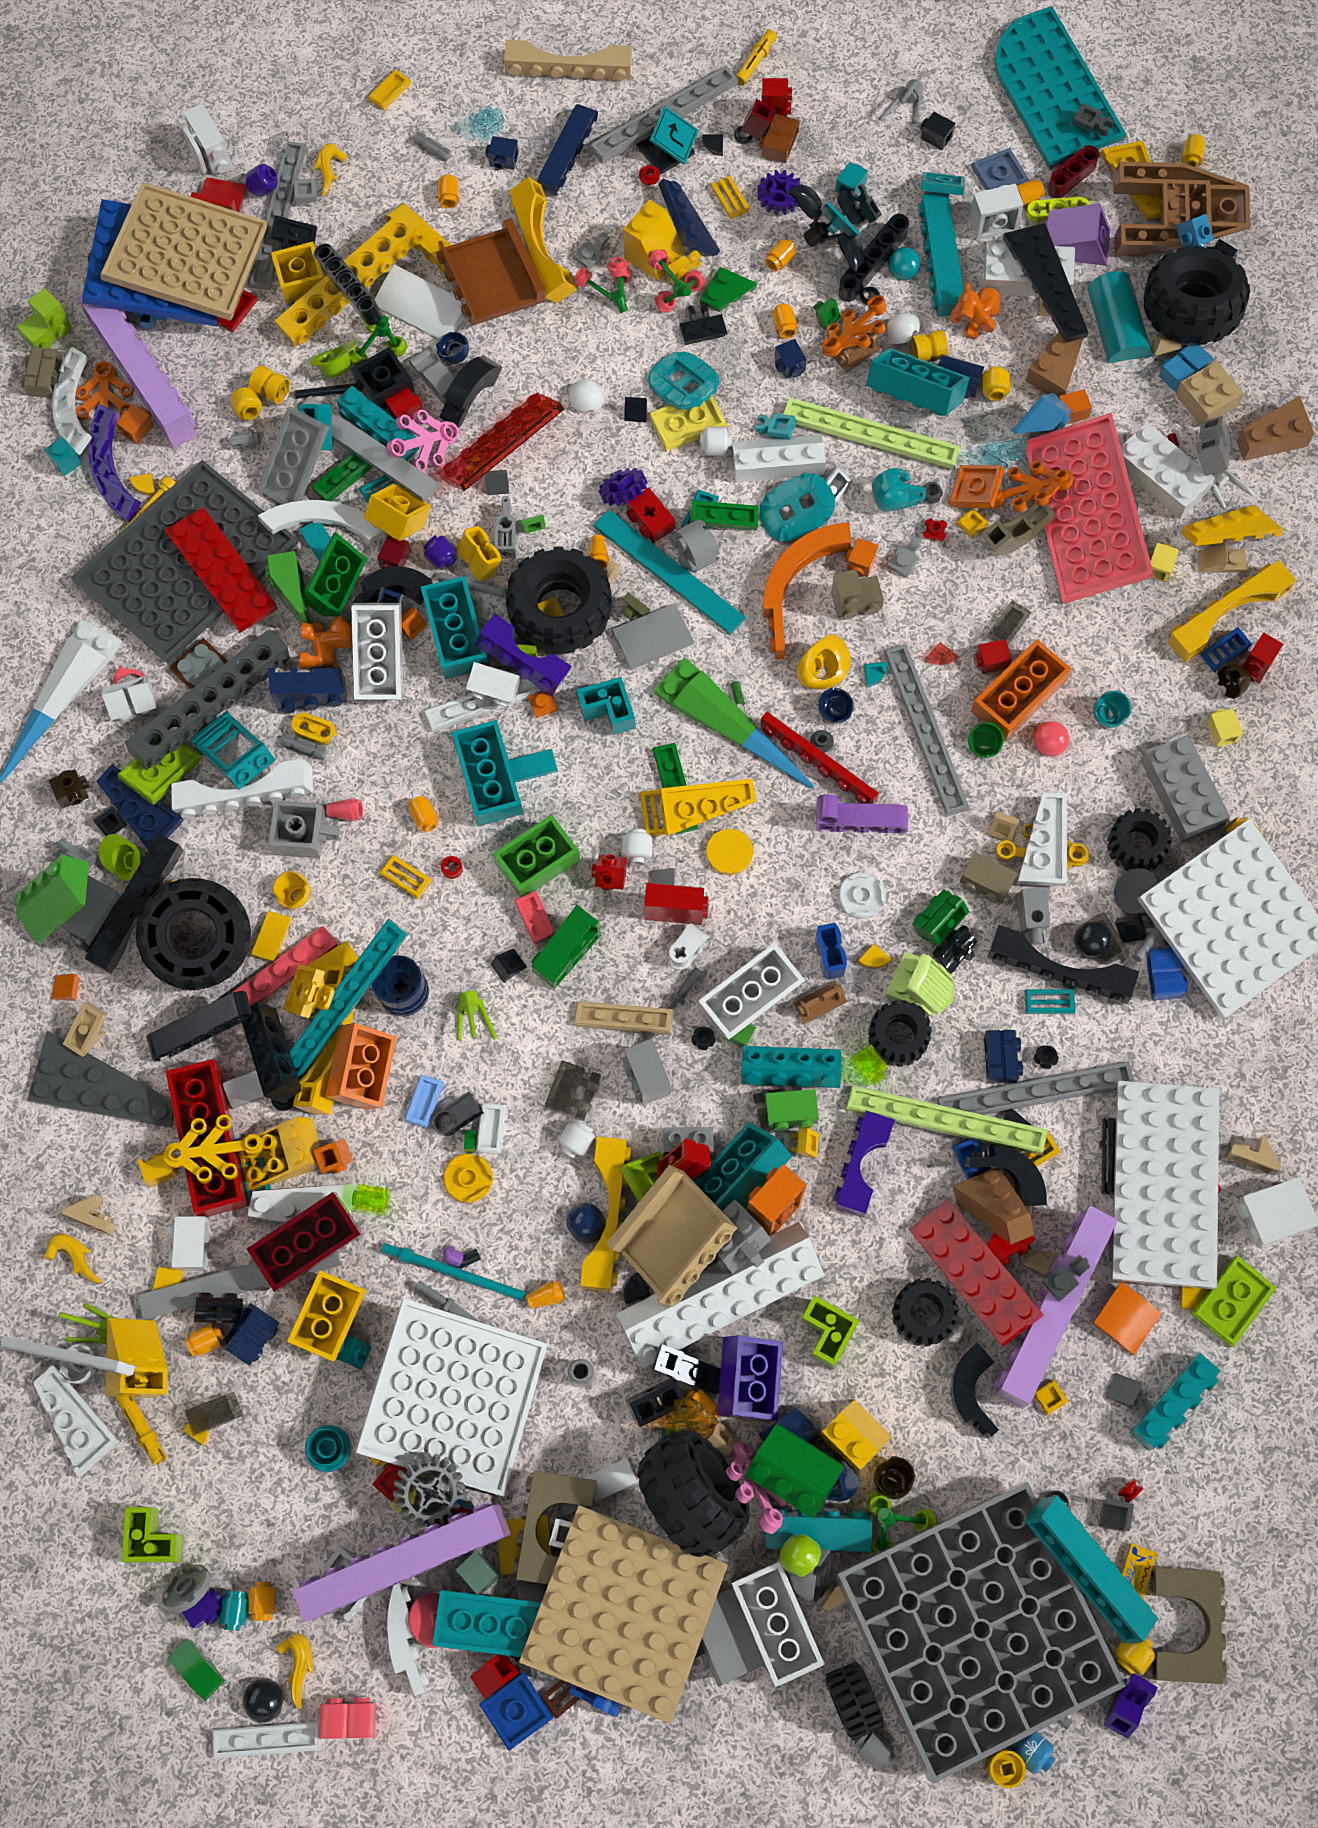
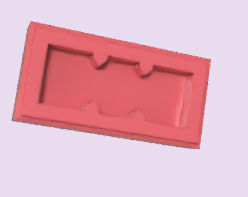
[514,891,555,944]

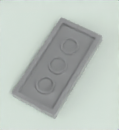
[257,407,329,504]

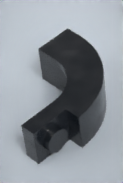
[439,356,503,428]
[354,566,433,605]
[965,1145,1047,1206]
[950,1342,999,1439]

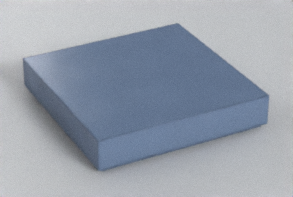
[971,148,1029,190]

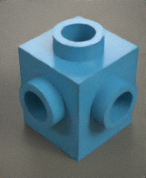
[1176,214,1214,248]

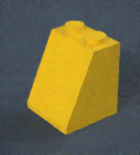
[623,199,685,281]
[819,1399,892,1473]

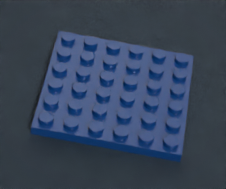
[82,199,218,327]

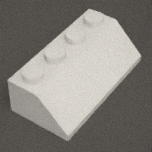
[732,434,826,482]
[697,943,805,1040]

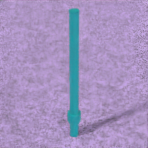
[381,1243,526,1301]

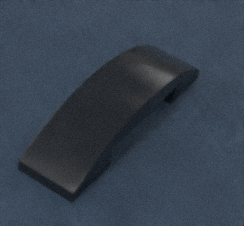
[652,1344,721,1396]

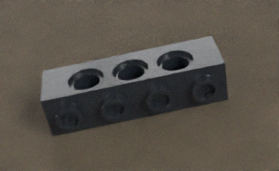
[242,1002,302,1103]

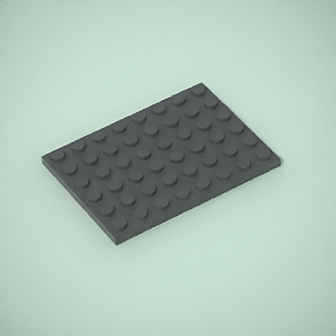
[71,460,298,664]

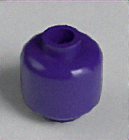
[246,163,278,197]
[423,535,457,569]

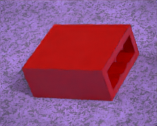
[644,883,709,925]

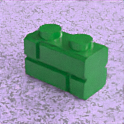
[912,889,969,947]

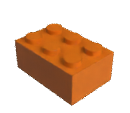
[325,1023,397,1110]

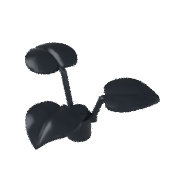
[788,185,865,273]

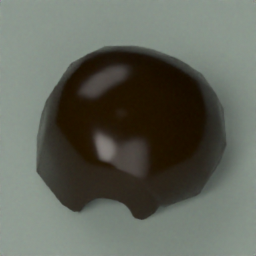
[1217,661,1251,699]
[873,1456,916,1500]

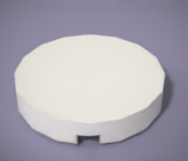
[838,872,886,919]

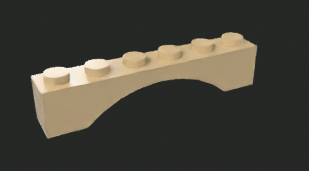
[504,40,632,81]

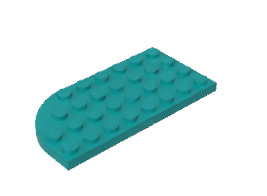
[995,6,1126,168]

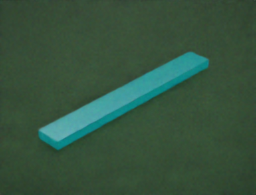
[594,510,746,635]
[290,919,409,1081]

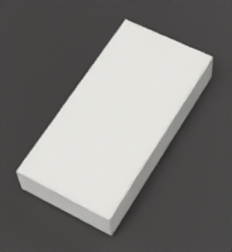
[476,1103,506,1155]

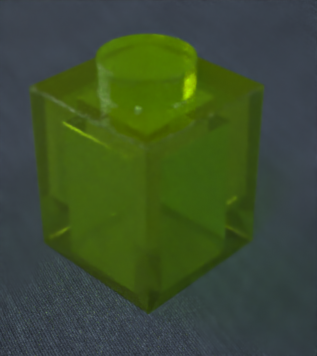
[849,1044,888,1087]
[352,1184,391,1217]

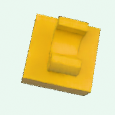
[790,1128,819,1158]

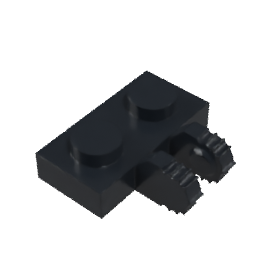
[270,215,317,250]
[679,302,727,345]

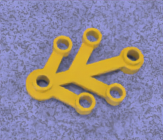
[996,823,1089,870]
[163,1115,263,1184]

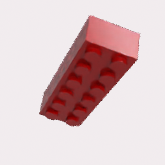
[165,1059,249,1217]

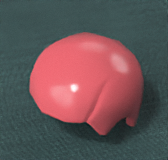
[1032,721,1070,757]

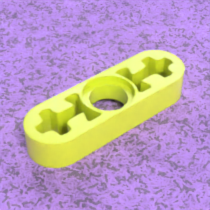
[1026,197,1090,222]

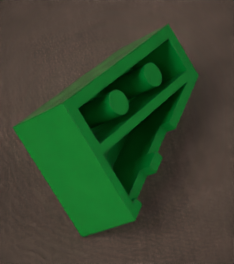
[531,905,601,989]

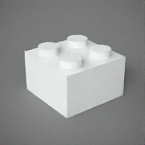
[969,184,1024,240]

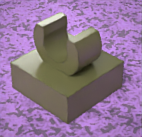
[622,592,651,621]

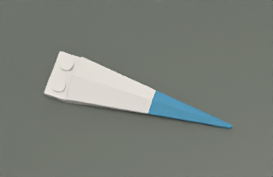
[0,619,122,782]

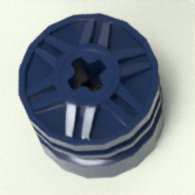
[372,955,430,1017]

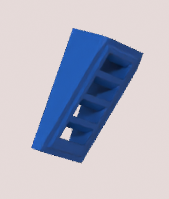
[1200,627,1252,672]

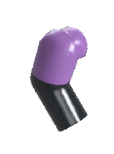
[443,1246,481,1268]

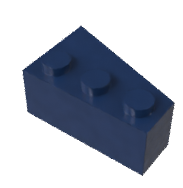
[268,668,347,713]

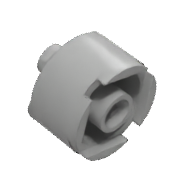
[669,519,720,573]

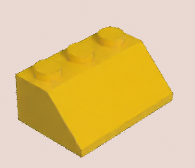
[287,1270,367,1362]

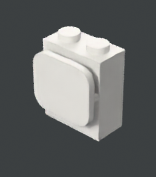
[182,103,233,175]
[1237,1177,1318,1249]

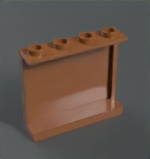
[436,218,545,326]

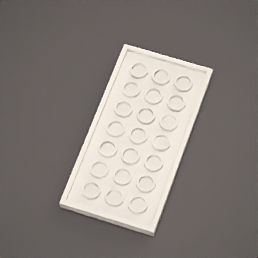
[1111,1081,1219,1289]

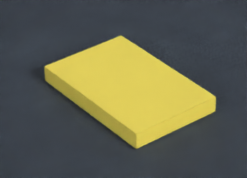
[648,395,727,452]

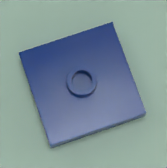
[479,1672,554,1751]

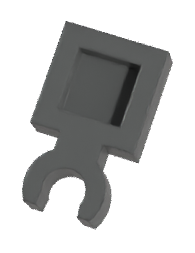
[1072,103,1114,137]

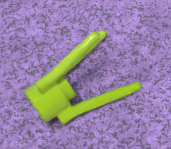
[456,991,497,1041]
[58,1303,116,1345]

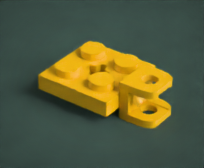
[283,964,335,1018]

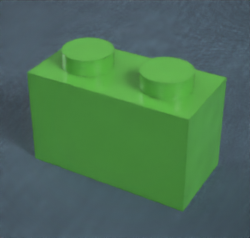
[765,1089,819,1131]

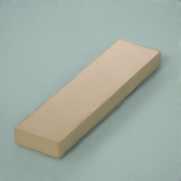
[574,1001,674,1035]

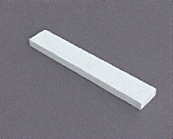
[424,677,563,733]
[0,1336,135,1376]

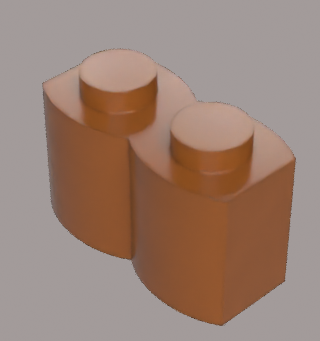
[759,114,800,163]

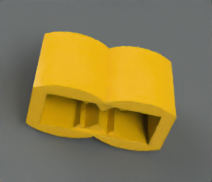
[457,526,502,581]

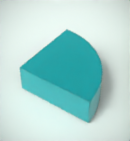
[864,662,887,687]

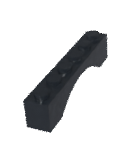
[85,834,184,974]
[988,925,1139,1005]

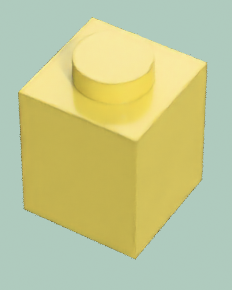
[1150,543,1179,582]
[1207,708,1243,748]

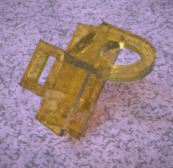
[665,1397,719,1436]

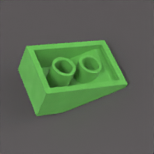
[265,551,310,626]

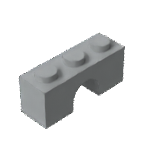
[1196,415,1232,476]

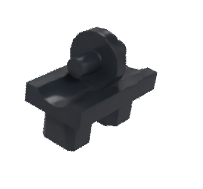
[932,925,977,974]
[194,1292,243,1329]

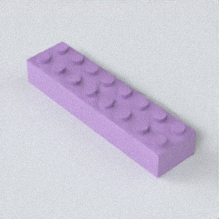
[78,295,197,449]
[994,1205,1118,1409]
[293,1502,511,1622]

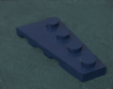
[658,178,720,256]
[96,764,184,849]

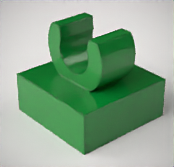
[813,298,841,331]

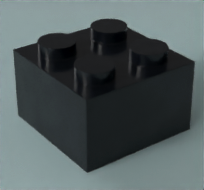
[351,347,415,411]

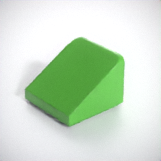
[520,514,546,534]
[723,1024,756,1048]

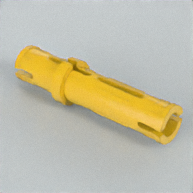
[735,29,777,86]
[115,1397,167,1466]

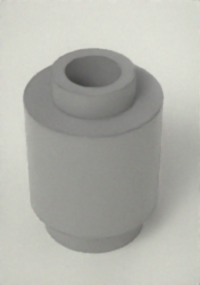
[568,1359,595,1388]
[853,1732,895,1770]

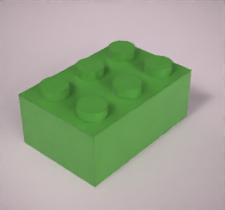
[493,814,580,897]

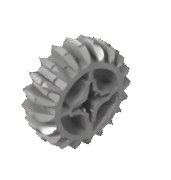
[393,1453,465,1526]

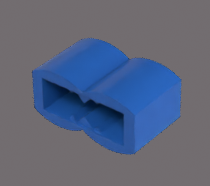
[815,923,847,980]
[1146,948,1188,1001]

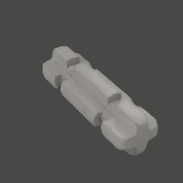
[414,132,452,162]
[282,734,328,760]

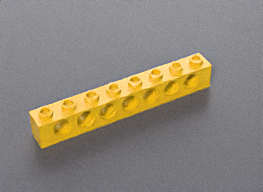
[275,208,426,347]

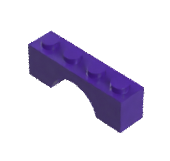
[475,614,572,696]
[833,1111,895,1217]

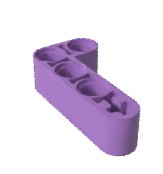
[816,794,908,833]

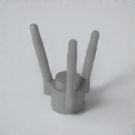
[879,79,924,124]

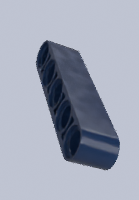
[537,104,598,196]

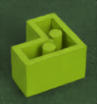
[17,288,72,349]
[801,1295,860,1370]
[122,1507,183,1563]

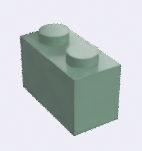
[456,1551,501,1595]

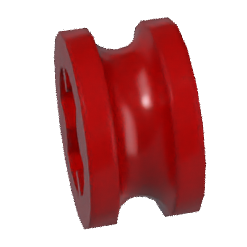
[441,856,463,879]
[1118,1478,1144,1503]

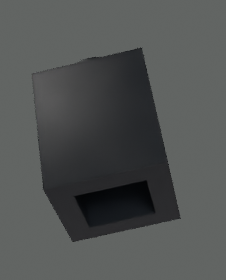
[920,112,956,150]

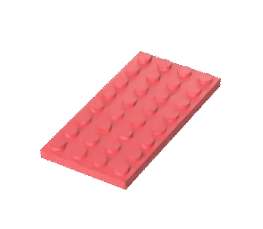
[1024,412,1154,604]

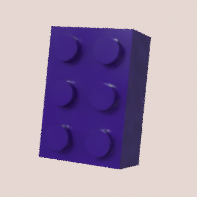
[717,1335,783,1422]

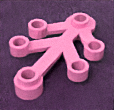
[386,409,459,472]
[726,1441,789,1534]

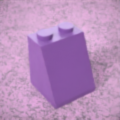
[1045,203,1111,266]

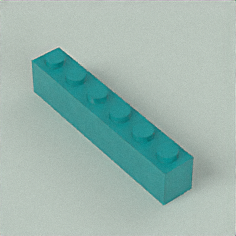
[918,193,964,317]
[1025,1495,1158,1644]

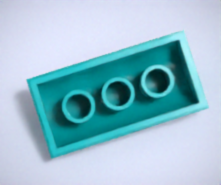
[1087,271,1152,363]

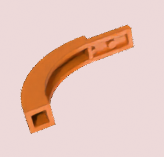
[763,522,851,659]

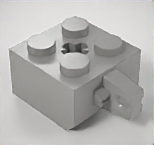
[268,801,340,858]
[716,1200,771,1274]

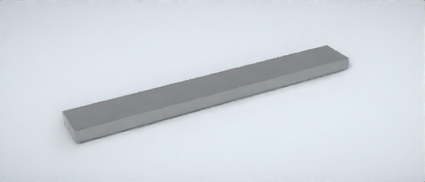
[589,65,738,164]
[248,141,307,291]
[297,396,439,502]
[884,644,969,817]
[936,1061,1135,1115]
[137,1252,341,1320]

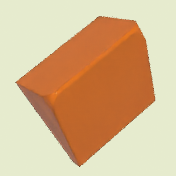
[51,974,80,1001]

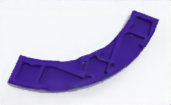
[89,404,141,522]

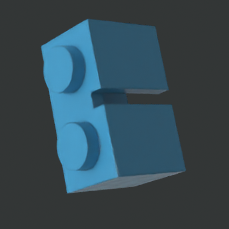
[1159,343,1213,393]

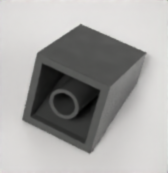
[64,875,121,953]

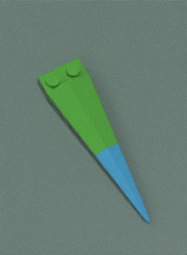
[654,657,813,788]

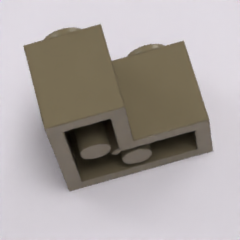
[831,569,884,619]

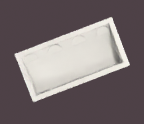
[375,265,464,340]

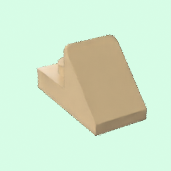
[1198,541,1247,573]
[63,1001,108,1057]
[1226,1135,1281,1175]
[61,1195,116,1236]

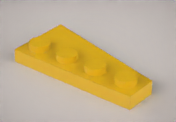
[1101,140,1161,220]
[1181,505,1283,546]
[659,778,756,837]

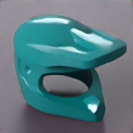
[871,468,926,512]

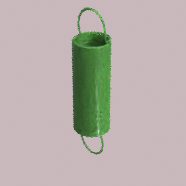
[731,677,745,712]

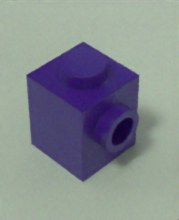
[182,1587,223,1628]

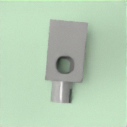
[1015,887,1050,945]

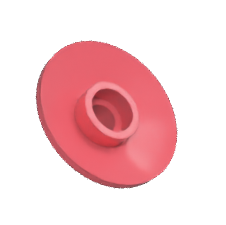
[409,1593,440,1648]

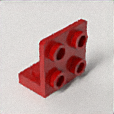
[190,177,247,212]

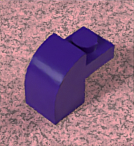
[1103,1673,1158,1739]

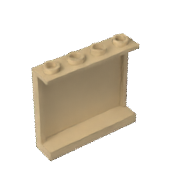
[606,1165,737,1307]

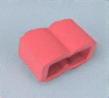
[319,1698,376,1739]

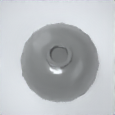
[786,1547,834,1602]

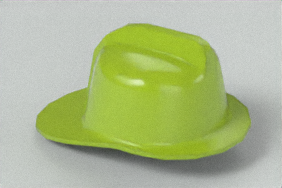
[310,340,358,378]
[98,834,146,881]

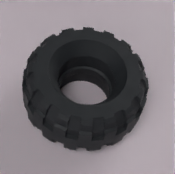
[1143,246,1250,345]
[506,546,612,654]
[135,878,251,990]
[637,1430,750,1557]

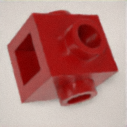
[591,854,627,890]

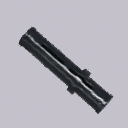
[1099,1118,1116,1195]

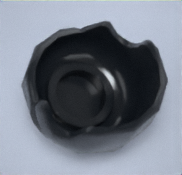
[1074,920,1111,959]
[242,1678,284,1724]

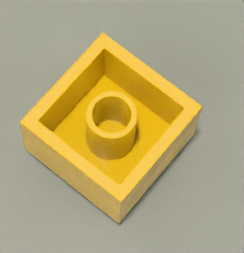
[271,242,324,303]
[363,483,431,541]

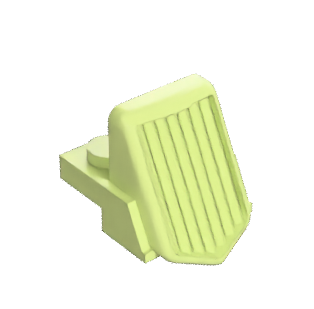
[886,952,955,1017]

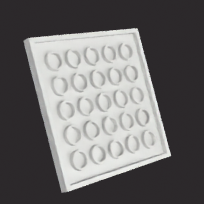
[1137,819,1318,1019]
[354,1298,548,1497]

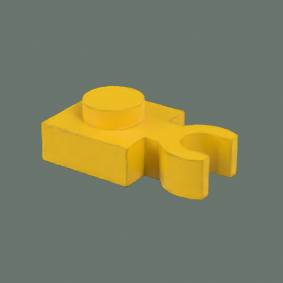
[666,250,701,284]

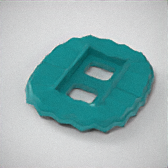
[648,351,720,410]
[759,473,835,542]

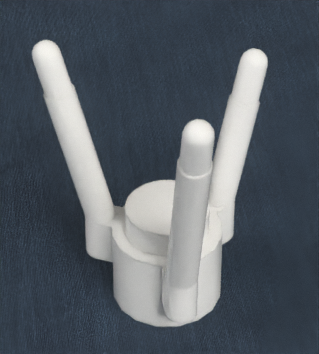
[1211,469,1255,509]

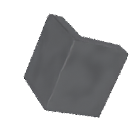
[1099,1498,1134,1532]

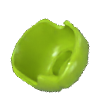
[779,1534,821,1577]

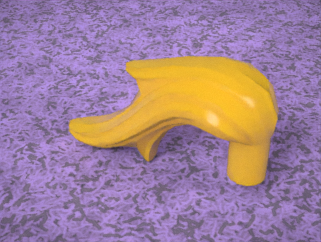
[313,143,348,196]
[44,1233,103,1284]
[277,1633,314,1710]

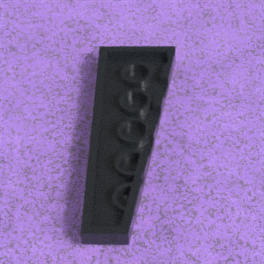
[1003,223,1089,343]

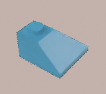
[1012,393,1073,434]

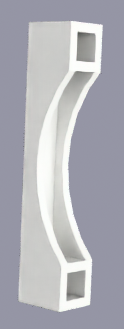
[172,758,313,819]

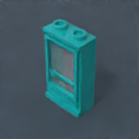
[190,710,276,790]

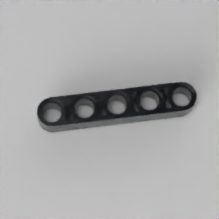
[839,214,909,302]
[314,243,383,325]
[146,991,253,1061]

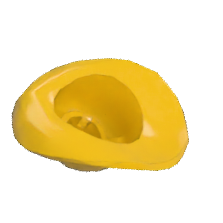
[796,634,851,690]

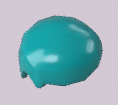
[888,247,921,281]
[1093,690,1131,728]

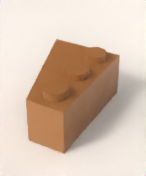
[1026,332,1083,398]
[1237,396,1314,461]
[952,1167,1034,1244]

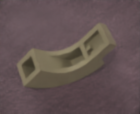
[980,503,1057,555]

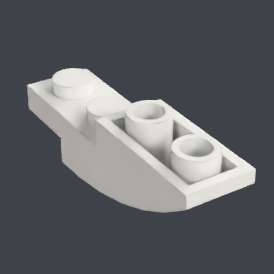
[387,1583,430,1696]

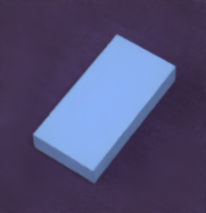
[404,1075,444,1129]

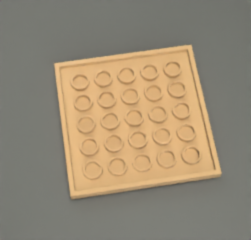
[101,182,269,320]
[519,1505,728,1724]

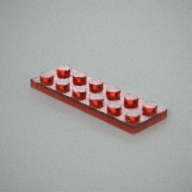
[438,392,564,492]

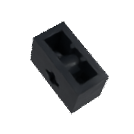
[625,1378,687,1427]

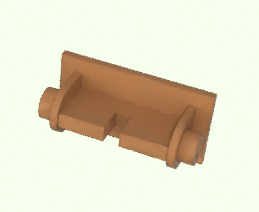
[833,332,881,373]
[793,981,847,1024]

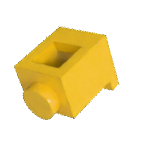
[137,1153,180,1187]

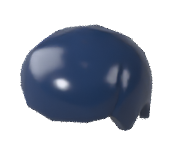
[436,332,469,364]
[818,687,854,724]
[566,1203,606,1244]

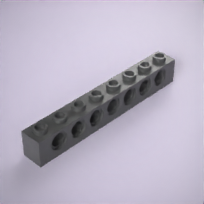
[125,629,290,770]

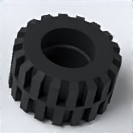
[1107,808,1172,872]
[868,1000,932,1067]
[892,1278,959,1347]
[825,1661,884,1741]

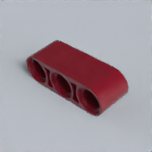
[1047,145,1100,198]

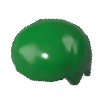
[968,722,1004,758]

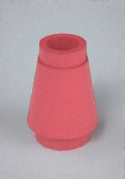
[326,798,363,821]

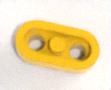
[291,713,337,745]

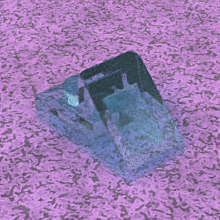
[979,438,1028,475]

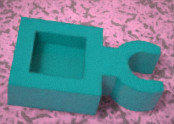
[754,413,797,439]

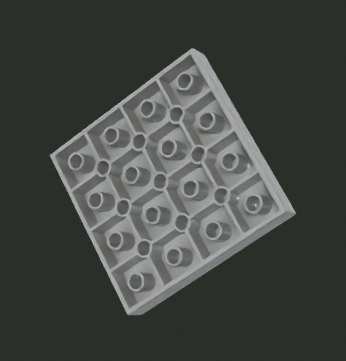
[833,1482,1126,1784]

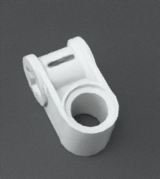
[669,923,711,971]

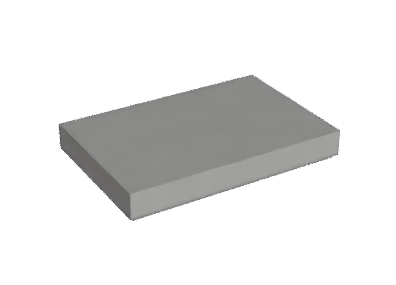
[612,603,694,670]
[700,1588,765,1687]

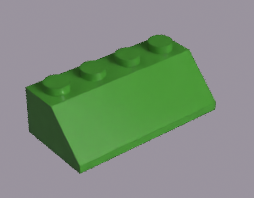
[14,854,89,943]

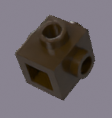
[49,769,90,808]

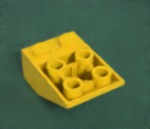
[238,1116,321,1191]
[105,1318,168,1398]

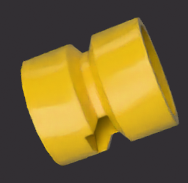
[910,329,948,362]
[248,365,291,404]
[986,1749,1026,1788]

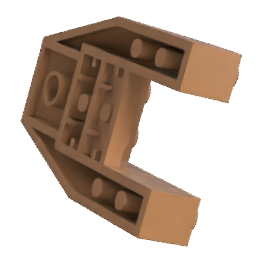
[1113,161,1250,256]

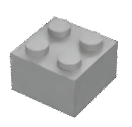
[622,1039,671,1105]

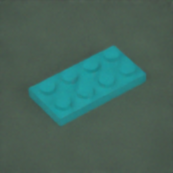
[432,1590,541,1657]

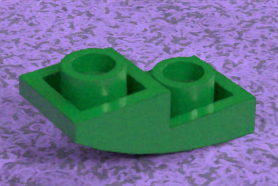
[168,1639,225,1701]

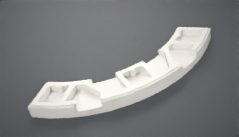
[52,347,92,455]
[258,500,386,544]

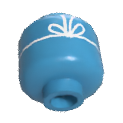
[1013,1732,1055,1774]

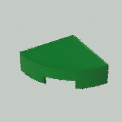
[464,1129,477,1154]

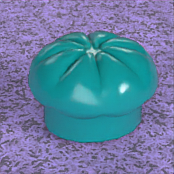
[305,1425,351,1472]

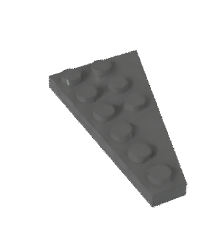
[27,1030,174,1128]

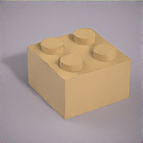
[1176,361,1244,425]

